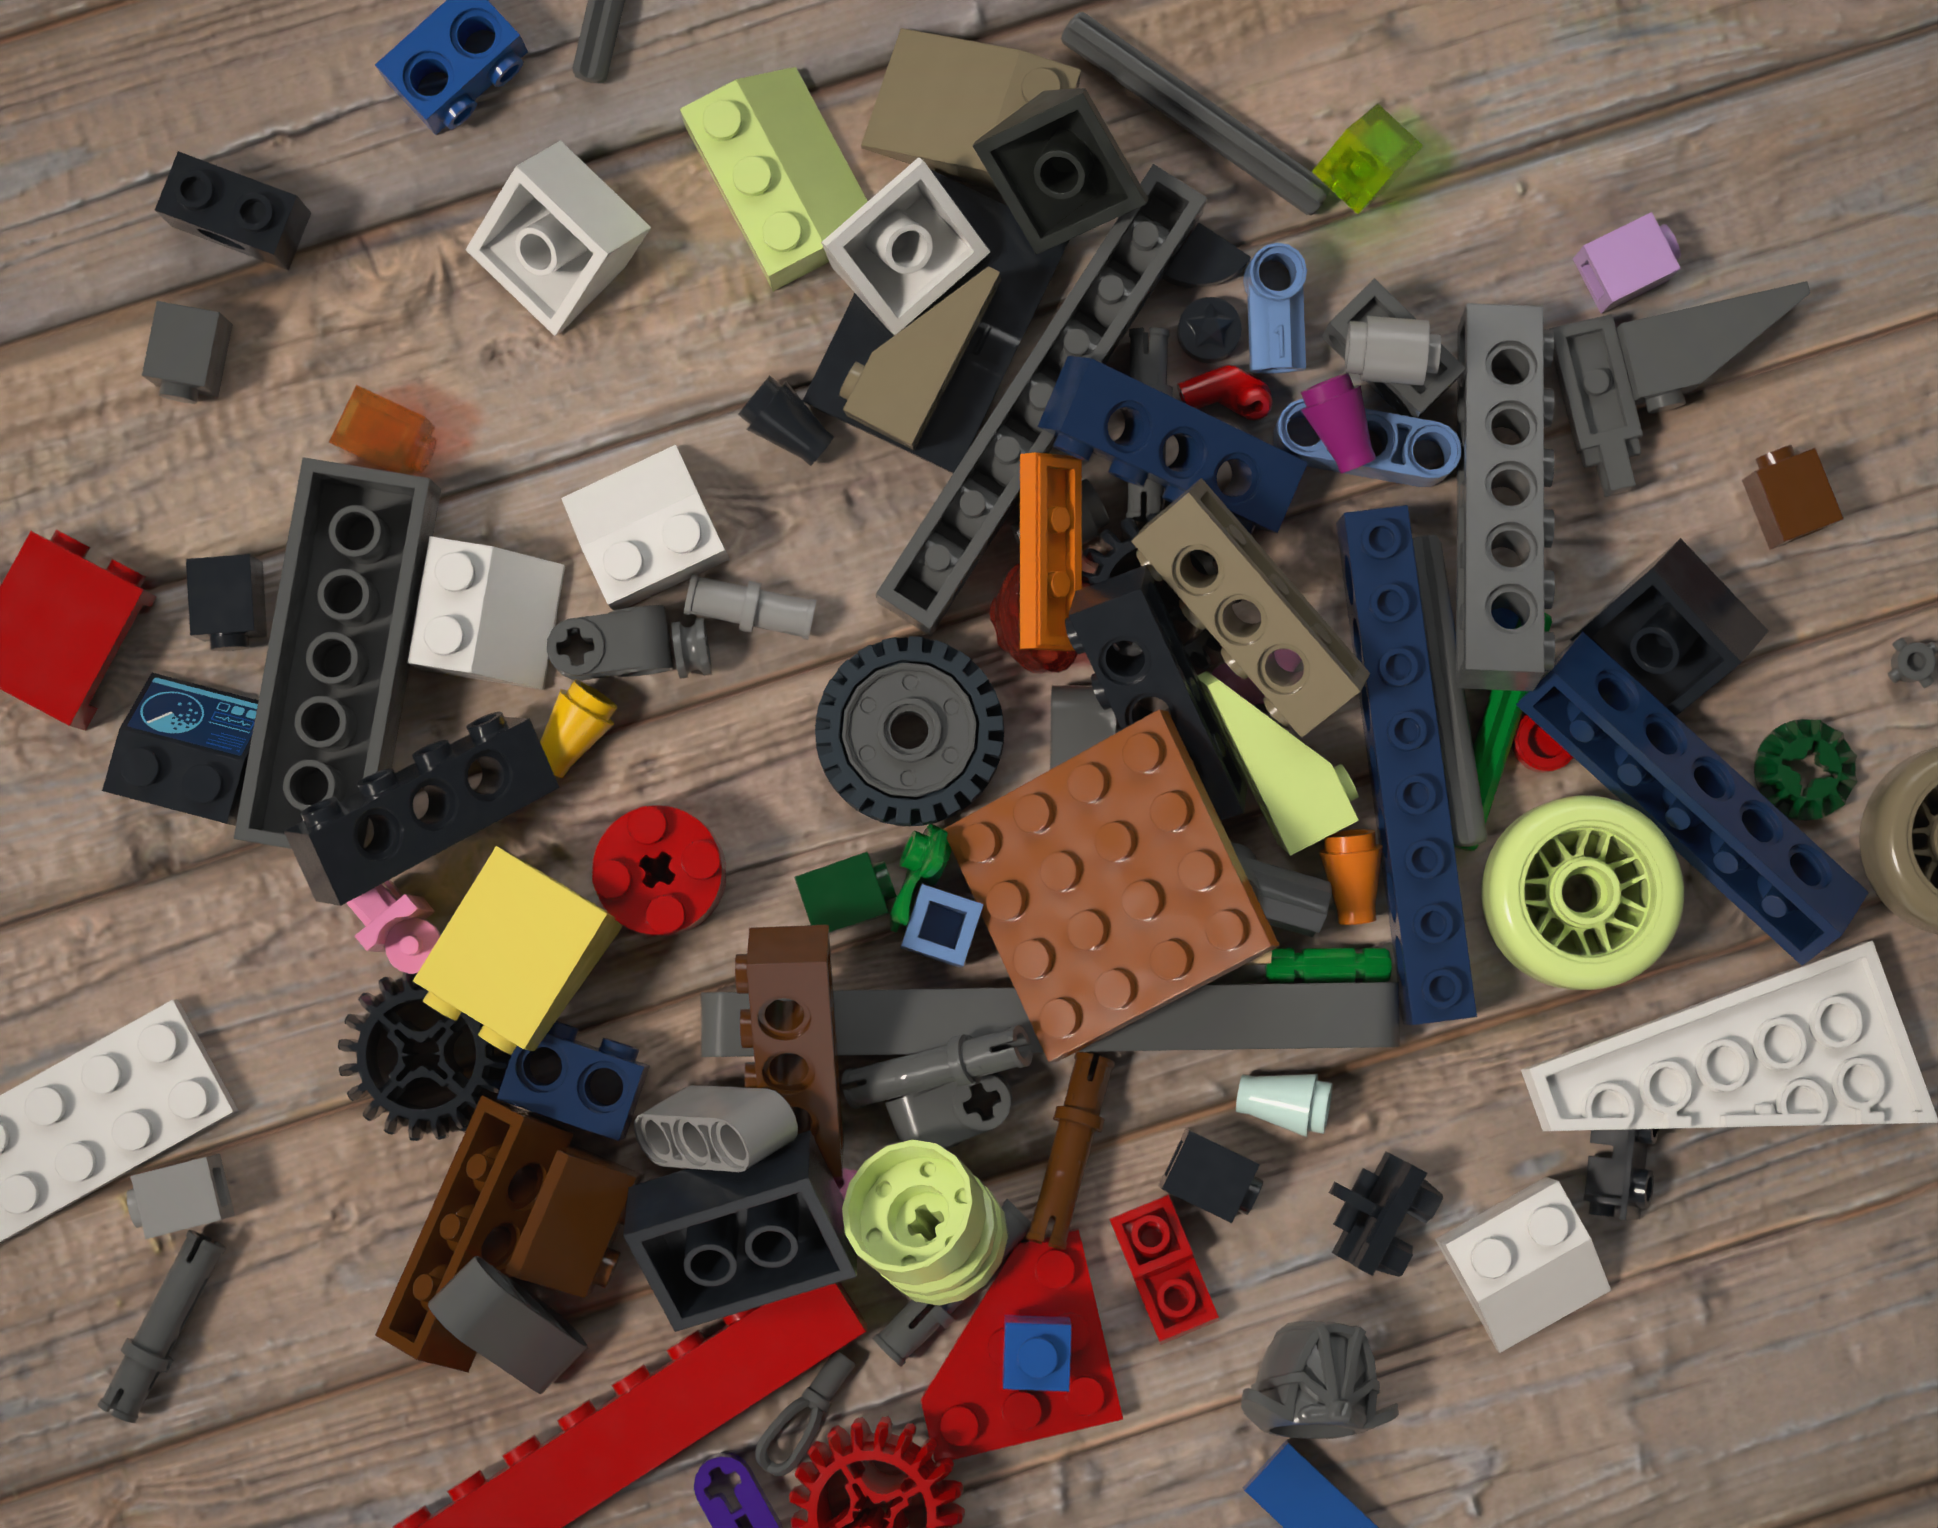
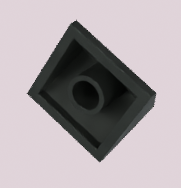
[973,88,1148,255]

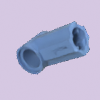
[1243,243,1307,374]

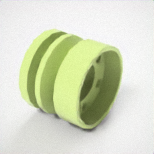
[842,1140,1008,1306]

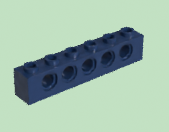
[1516,632,1869,966]

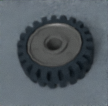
[815,636,1004,827]

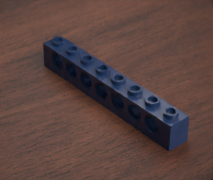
[1336,505,1477,1025]

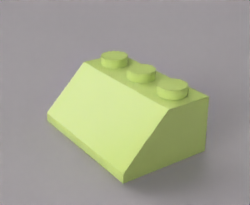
[680,67,868,291]

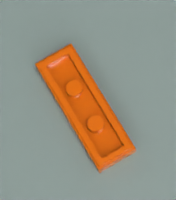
[1020,452,1082,651]

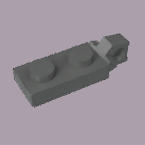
[1550,314,1643,497]

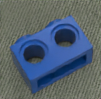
[375,0,528,135]

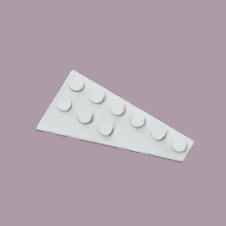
[1521,940,1938,1131]

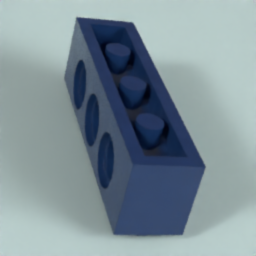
[1037,356,1308,536]

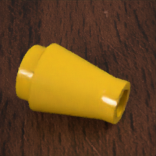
[540,679,617,778]

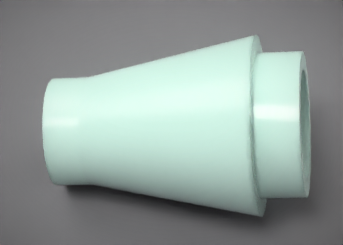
[1236,1074,1333,1137]

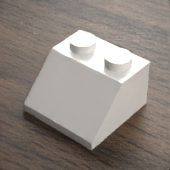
[465,140,651,336]
[561,445,730,611]
[407,536,565,690]
[1435,1177,1611,1353]

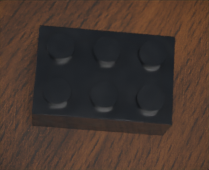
[623,1130,857,1332]

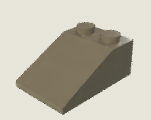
[861,28,1081,193]

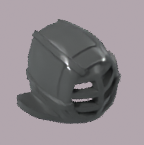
[1241,1321,1399,1439]

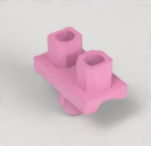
[347,880,441,974]

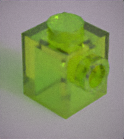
[1312,104,1424,214]

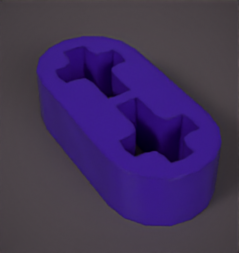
[694,1452,783,1528]

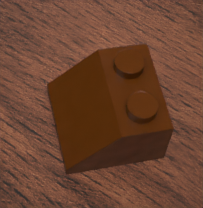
[505,1144,642,1298]

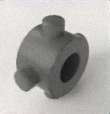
[1888,637,1938,688]

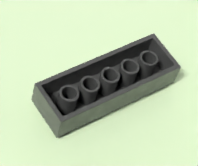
[234,457,441,849]

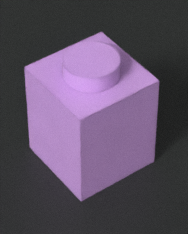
[1573,212,1681,314]

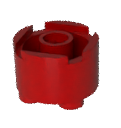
[592,805,726,936]

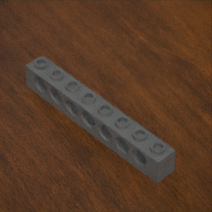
[876,164,1207,636]

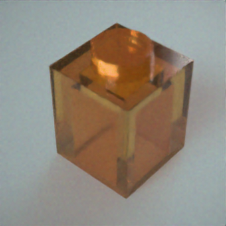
[329,385,437,475]

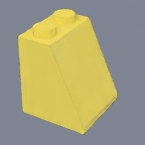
[413,846,623,1055]

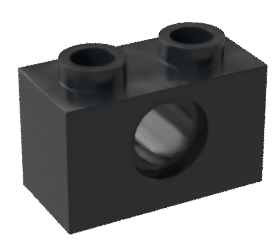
[155,151,311,271]

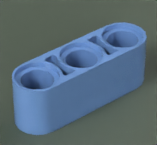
[1273,399,1461,487]

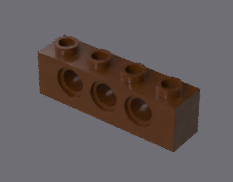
[735,925,844,1177]
[375,1096,574,1372]

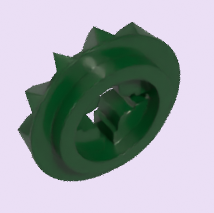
[1754,719,1858,821]

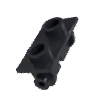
[1583,1129,1659,1220]

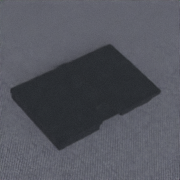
[802,169,1070,474]

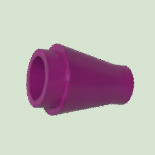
[1300,373,1376,473]

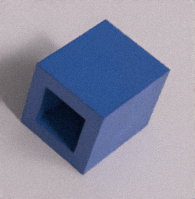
[1002,1315,1072,1392]

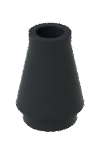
[738,375,834,466]

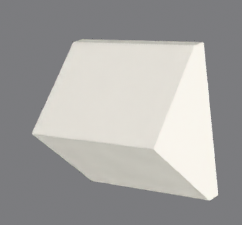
[821,157,990,335]

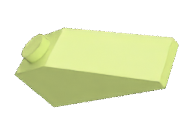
[1198,671,1359,856]

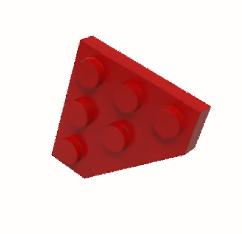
[920,1228,1124,1461]

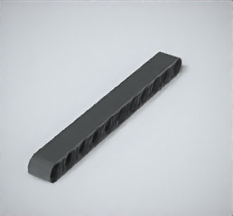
[700,982,1400,1057]

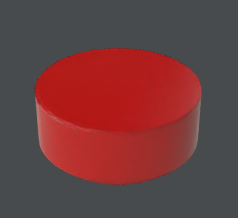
[1512,714,1573,773]

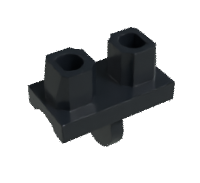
[1328,1151,1443,1277]

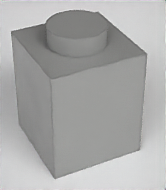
[127,1154,235,1239]

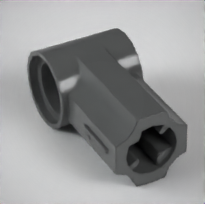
[1231,843,1332,937]

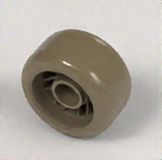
[1859,747,1938,935]

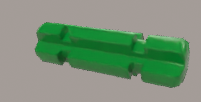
[1265,948,1392,983]

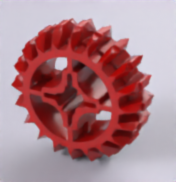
[789,1416,965,1528]

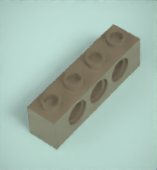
[1131,478,1370,738]

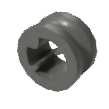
[672,618,712,679]

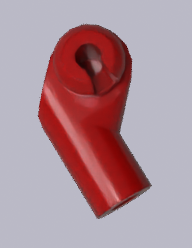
[1177,365,1273,421]

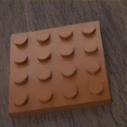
[943,709,1280,1062]

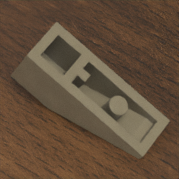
[839,266,1001,451]

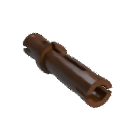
[1025,1052,1115,1250]

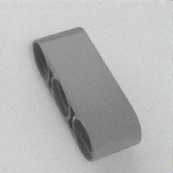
[634,1085,798,1172]

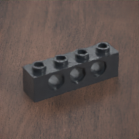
[1065,565,1248,821]
[284,711,560,906]

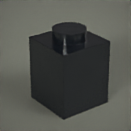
[186,554,267,651]
[1158,1128,1263,1223]

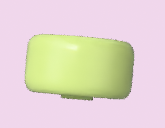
[1481,795,1684,990]

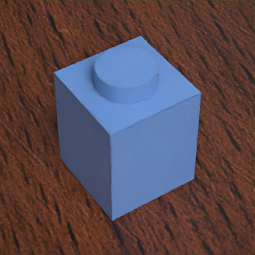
[900,884,983,968]

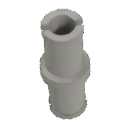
[684,574,817,640]

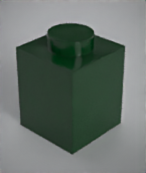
[794,852,897,935]

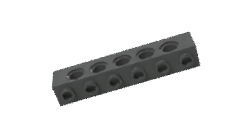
[1456,303,1555,691]

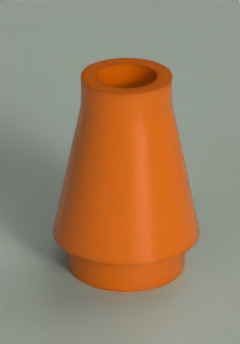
[1319,829,1383,925]

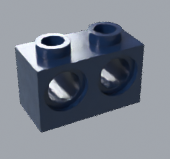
[497,1021,650,1141]

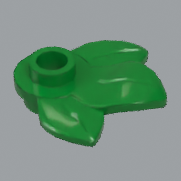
[890,824,952,933]

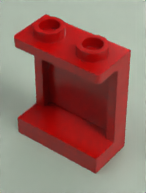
[0,529,157,731]

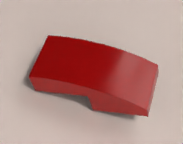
[1109,1195,1220,1345]

